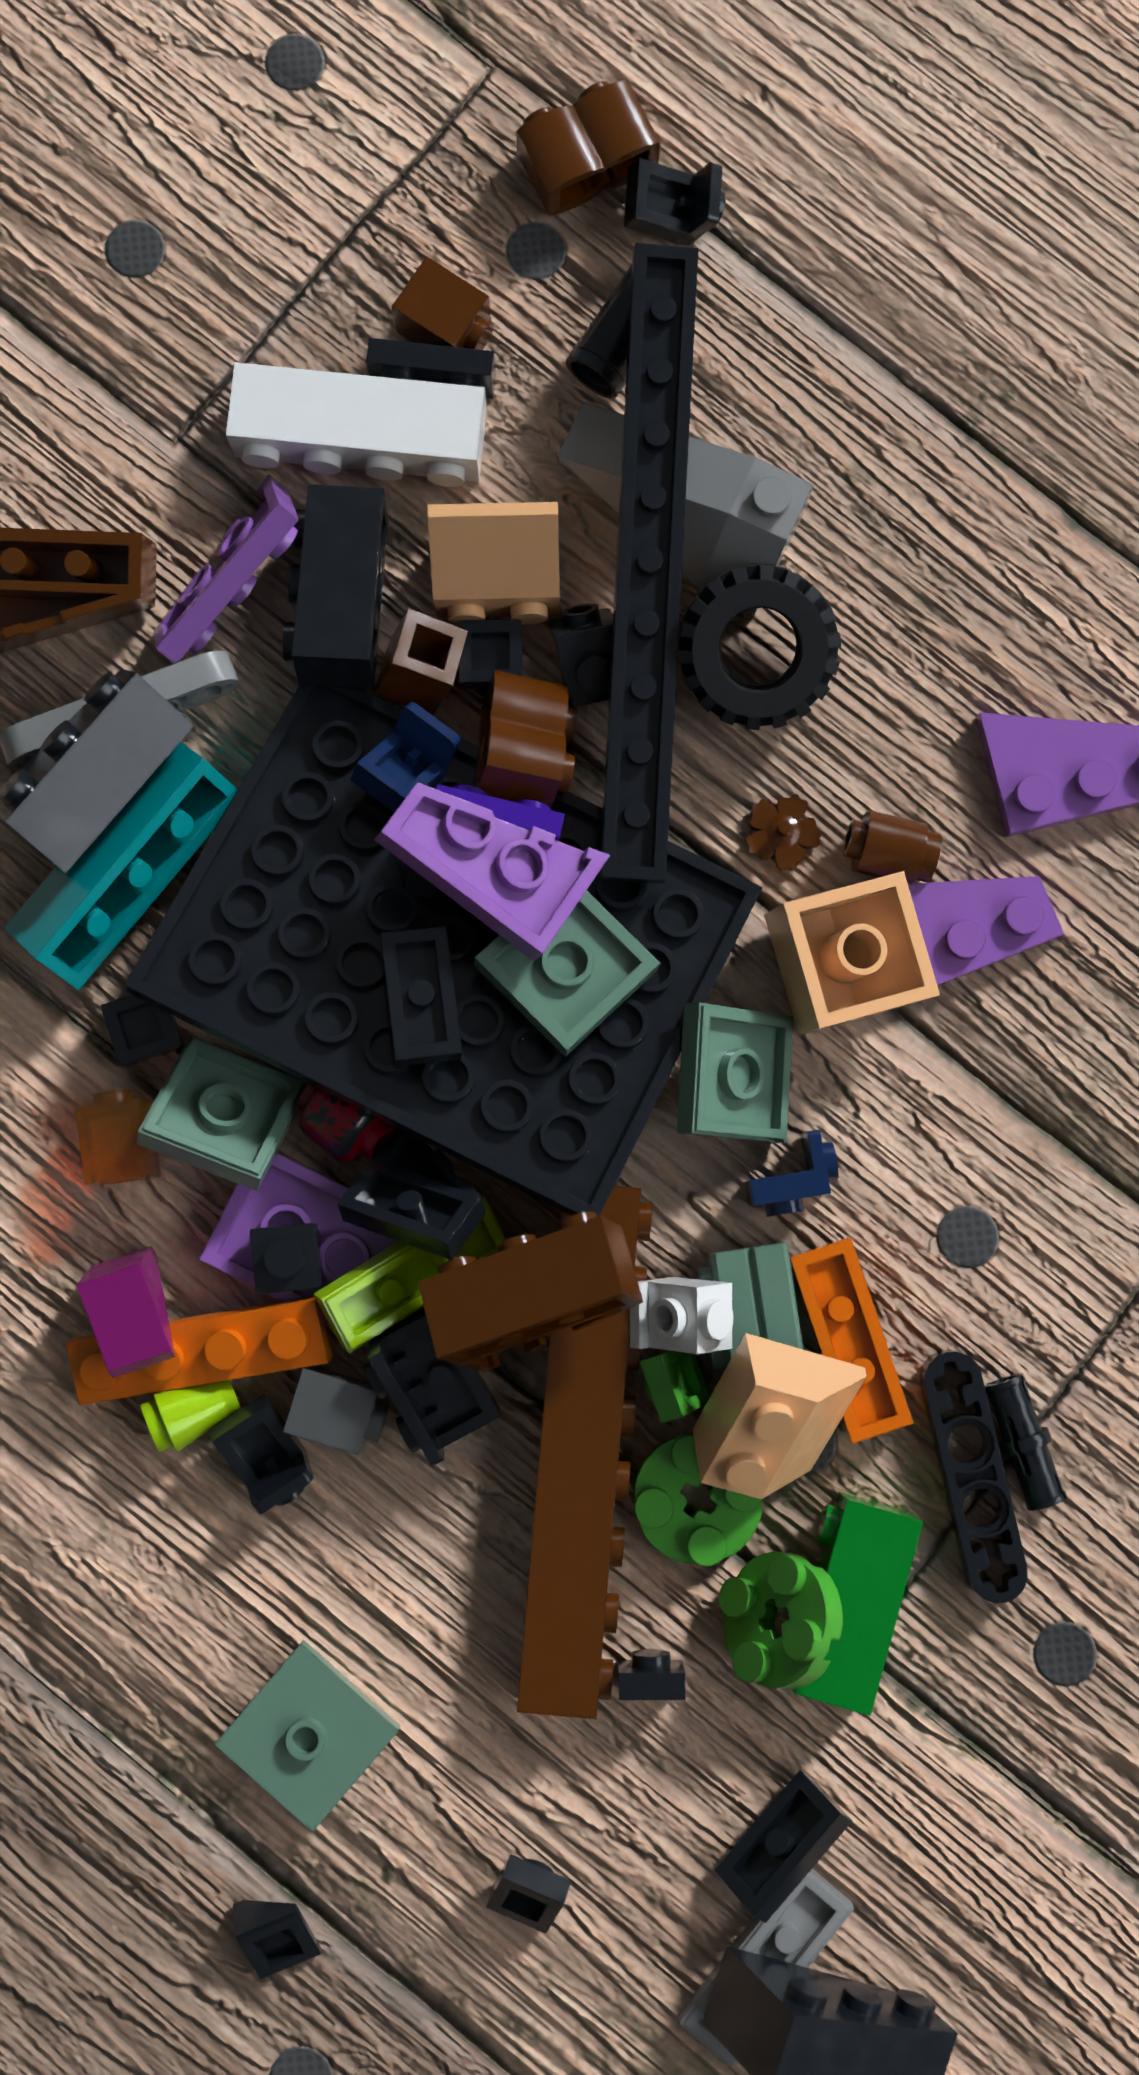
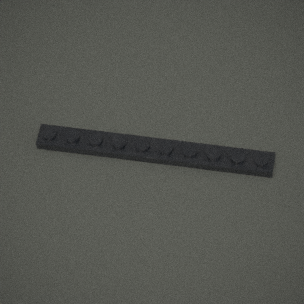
[599,243,699,884]

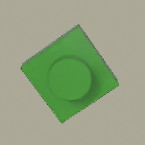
[639,1350,710,1423]

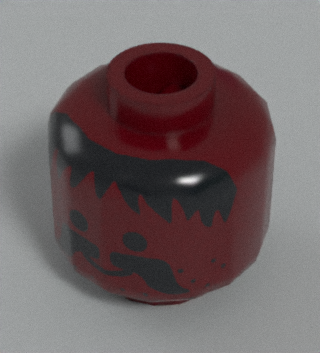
[297,1084,394,1162]

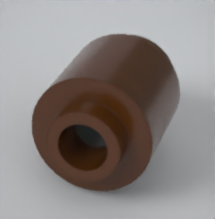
[843,810,942,885]

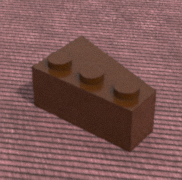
[0,528,157,653]
[418,1212,644,1372]

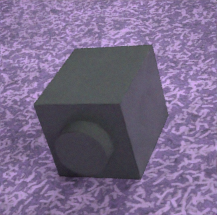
[283,1366,389,1455]

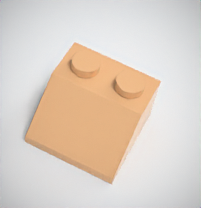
[427,502,560,625]
[764,871,940,1036]
[692,1333,867,1499]

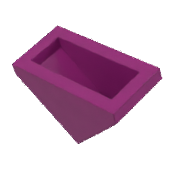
[77,1246,175,1378]

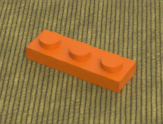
[789,1237,914,1444]

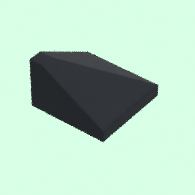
[233,1900,321,1980]

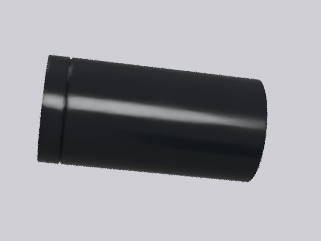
[565,264,632,399]

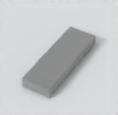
[678,1869,855,2067]

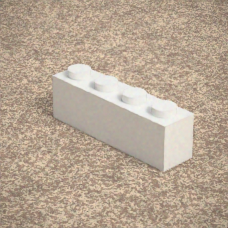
[226,362,487,487]

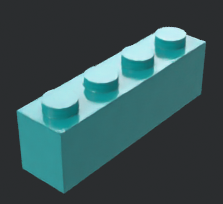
[4,742,238,991]

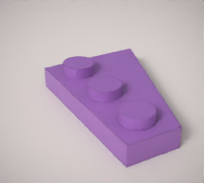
[154,474,299,664]
[975,712,1139,837]
[374,782,610,961]
[908,876,1064,986]

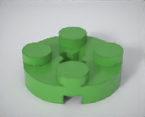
[634,1433,763,1566]
[719,1552,843,1690]

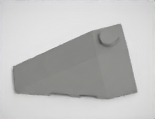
[557,402,814,618]

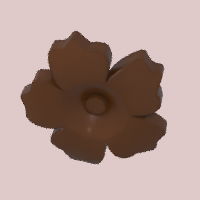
[745,794,823,870]

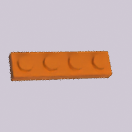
[66,1295,333,1405]

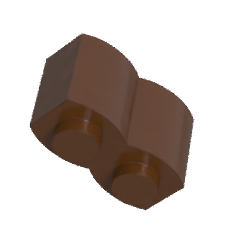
[516,80,661,215]
[475,670,577,809]

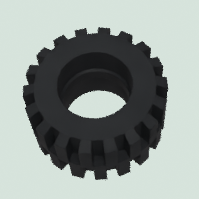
[678,563,841,730]

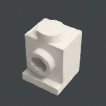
[630,1277,734,1354]

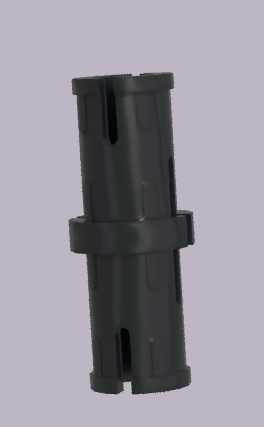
[984,1373,1068,1511]

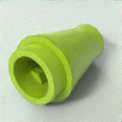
[140,1380,241,1453]

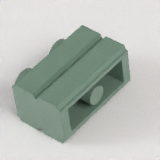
[697,1242,804,1371]

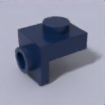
[350,702,461,812]
[745,1129,839,1217]

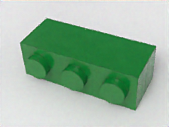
[792,1491,923,1716]

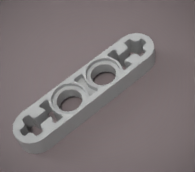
[0,650,239,770]

